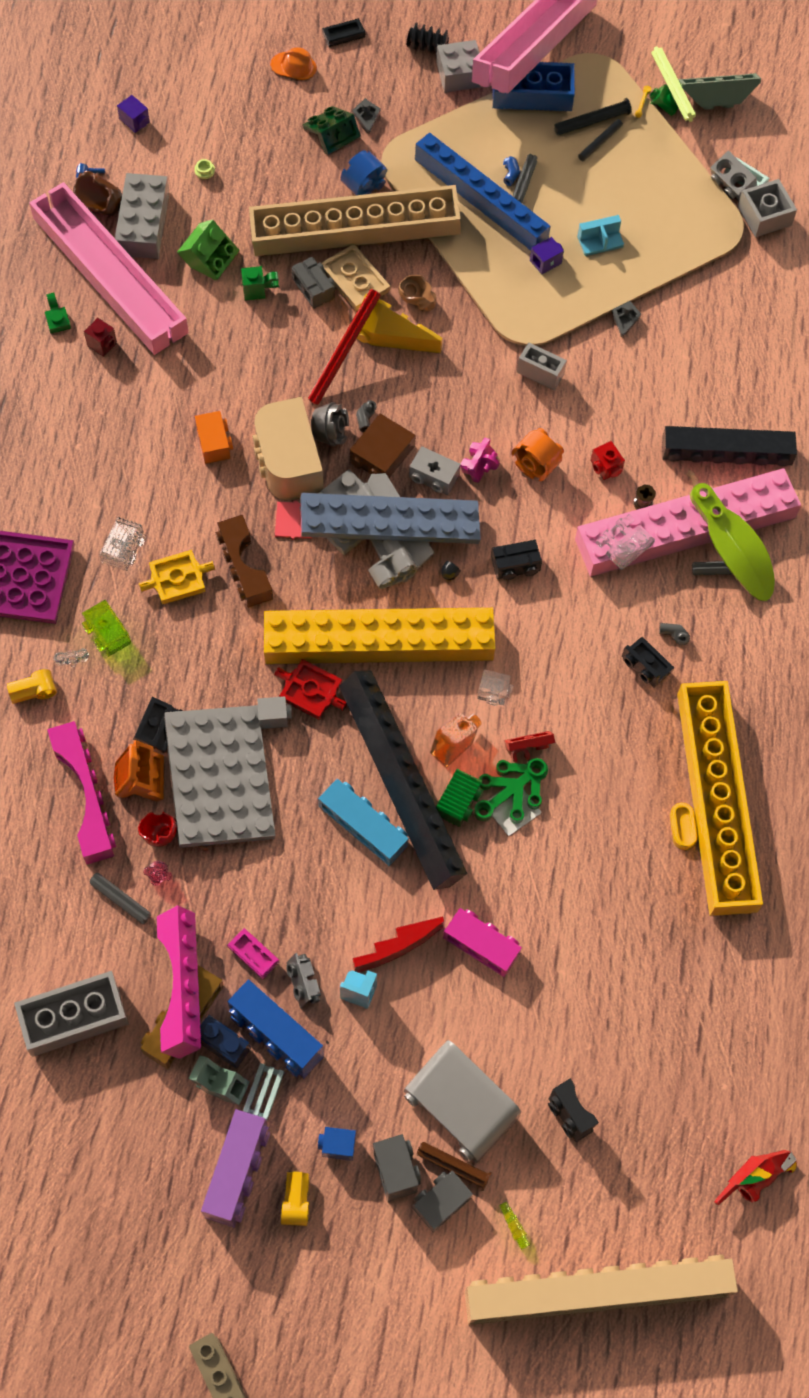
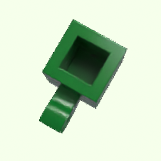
[241,266,279,301]

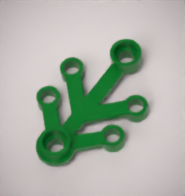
[474,758,548,824]

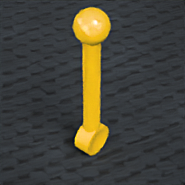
[635,86,651,118]

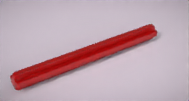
[308,289,381,405]

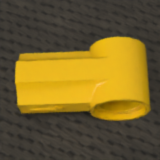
[7,669,57,704]
[281,1172,309,1226]

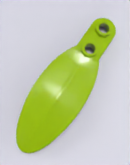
[690,483,775,601]

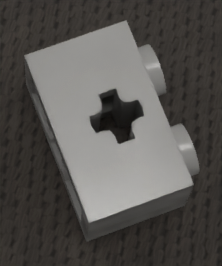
[409,446,461,495]

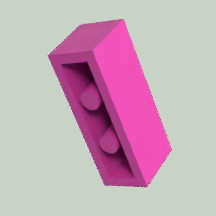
[443,908,522,978]

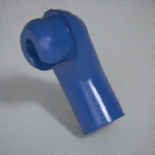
[503,156,520,186]

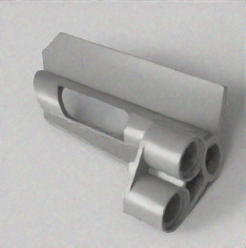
[358,473,434,589]

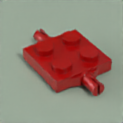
[274,659,347,720]

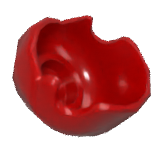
[138,812,177,847]

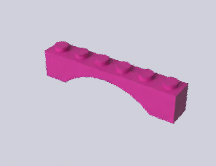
[47,721,117,865]
[157,905,201,1059]

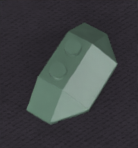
[678,73,761,109]

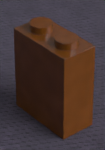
[350,413,416,478]

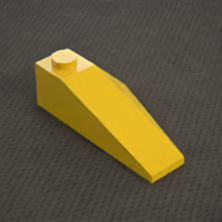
[357,294,443,353]

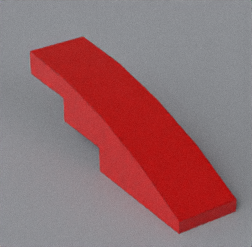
[352,916,444,973]

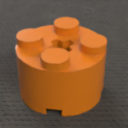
[512,428,564,481]

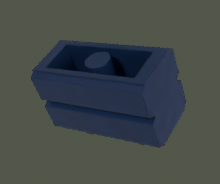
[200,1015,251,1069]

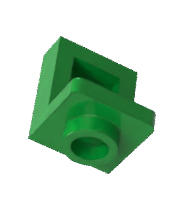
[649,84,678,116]

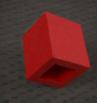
[590,441,625,480]

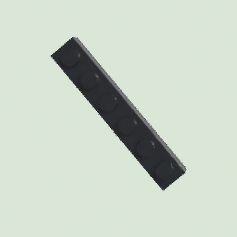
[662,426,797,466]

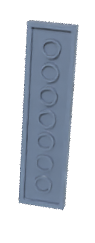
[300,493,481,544]

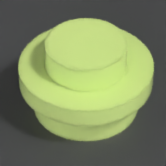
[194,159,215,179]

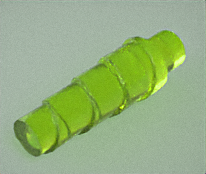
[500,1201,530,1250]

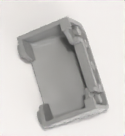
[404,1040,521,1164]

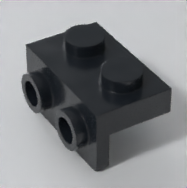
[622,637,674,688]

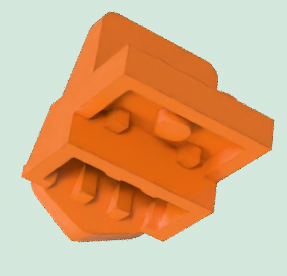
[113,740,164,802]

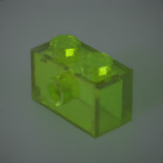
[81,600,131,657]

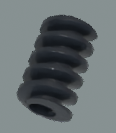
[406,22,449,54]

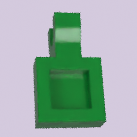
[45,293,71,334]

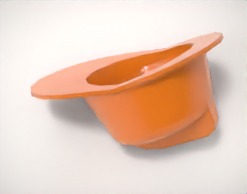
[270,47,317,80]

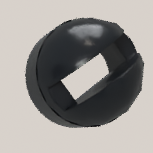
[441,561,461,581]

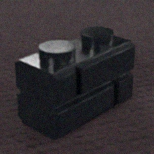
[491,540,542,580]

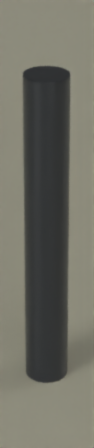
[578,119,623,161]

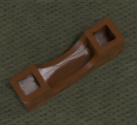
[215,514,273,608]

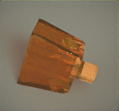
[430,714,482,768]

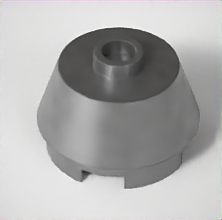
[311,402,349,446]

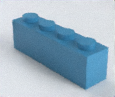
[318,779,409,866]

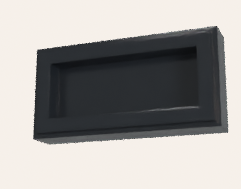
[322,18,366,47]

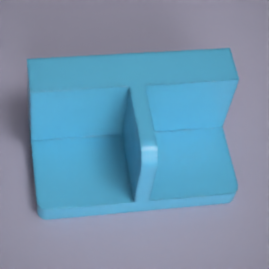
[577,215,624,256]
[340,971,377,1009]

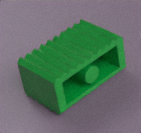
[436,769,484,827]

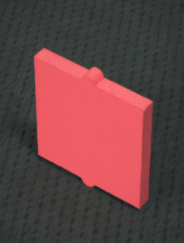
[275,500,312,540]

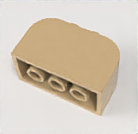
[252,397,323,500]

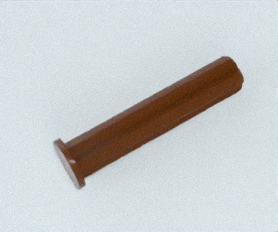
[417,1142,492,1192]

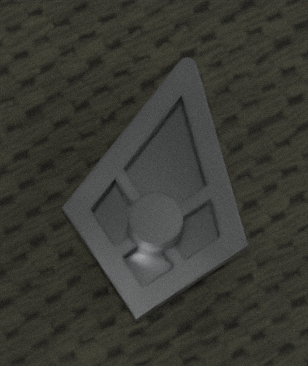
[352,98,380,133]
[612,301,641,337]

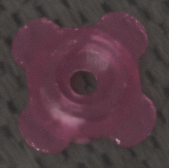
[143,861,172,886]

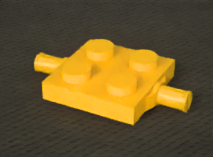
[139,550,215,605]

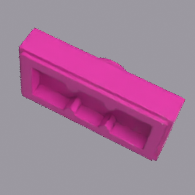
[227,928,280,980]

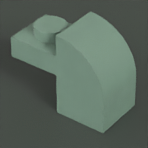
[189,1056,250,1105]

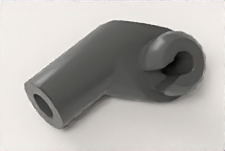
[356,400,377,432]
[659,623,690,645]

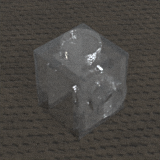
[477,669,514,706]

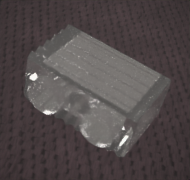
[99,517,146,571]

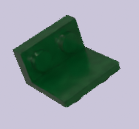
[302,106,361,155]

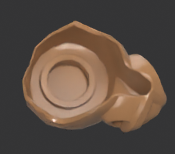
[398,275,437,311]

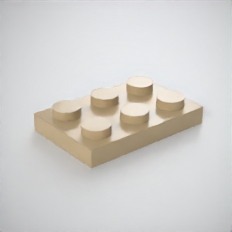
[321,244,390,311]

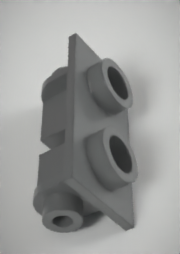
[286,953,321,1008]

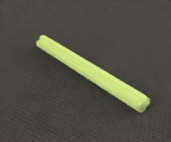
[651,46,696,122]

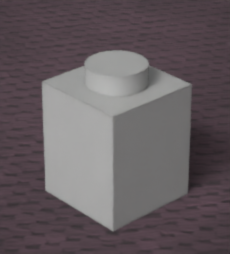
[257,697,292,729]

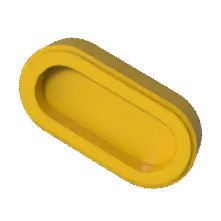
[670,803,698,850]

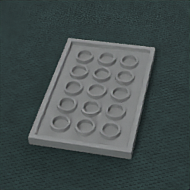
[164,705,275,848]

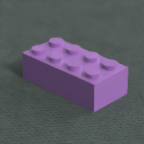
[201,1109,270,1228]

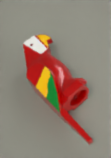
[714,1150,797,1205]

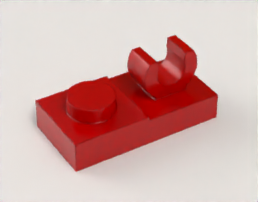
[504,731,555,762]

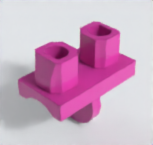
[460,438,500,483]

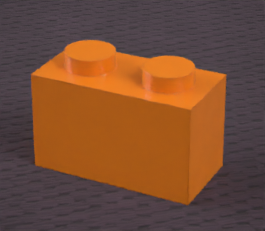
[195,411,233,464]

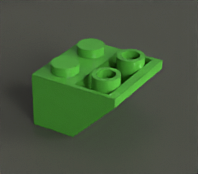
[177,220,240,280]

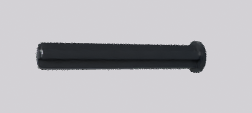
[554,98,632,135]

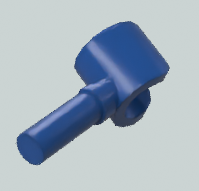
[76,163,105,178]

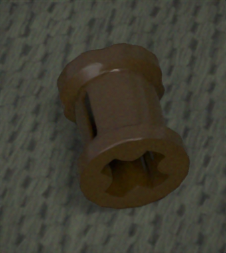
[633,484,656,510]

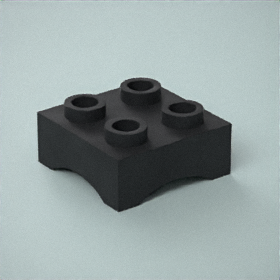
[548,1078,599,1142]

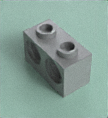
[710,150,757,202]

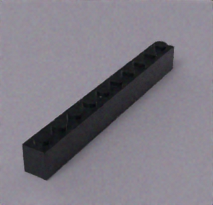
[339,670,467,890]

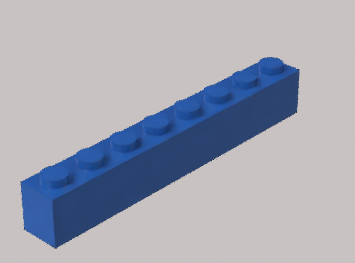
[415,132,551,250]

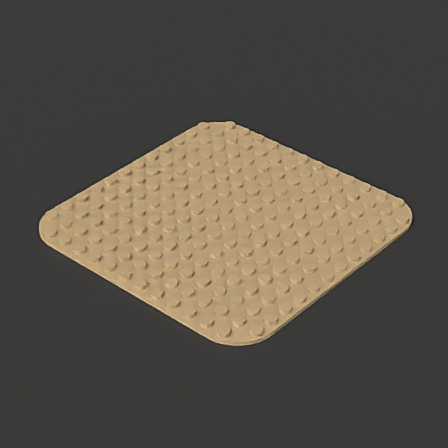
[381,53,744,346]

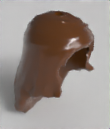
[73,171,122,216]

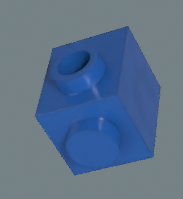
[318,1127,356,1161]

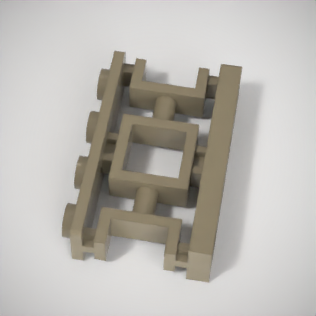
[189,1333,246,1398]

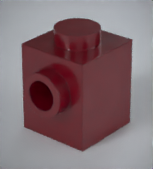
[84,317,117,357]

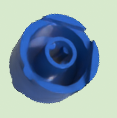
[340,150,388,195]

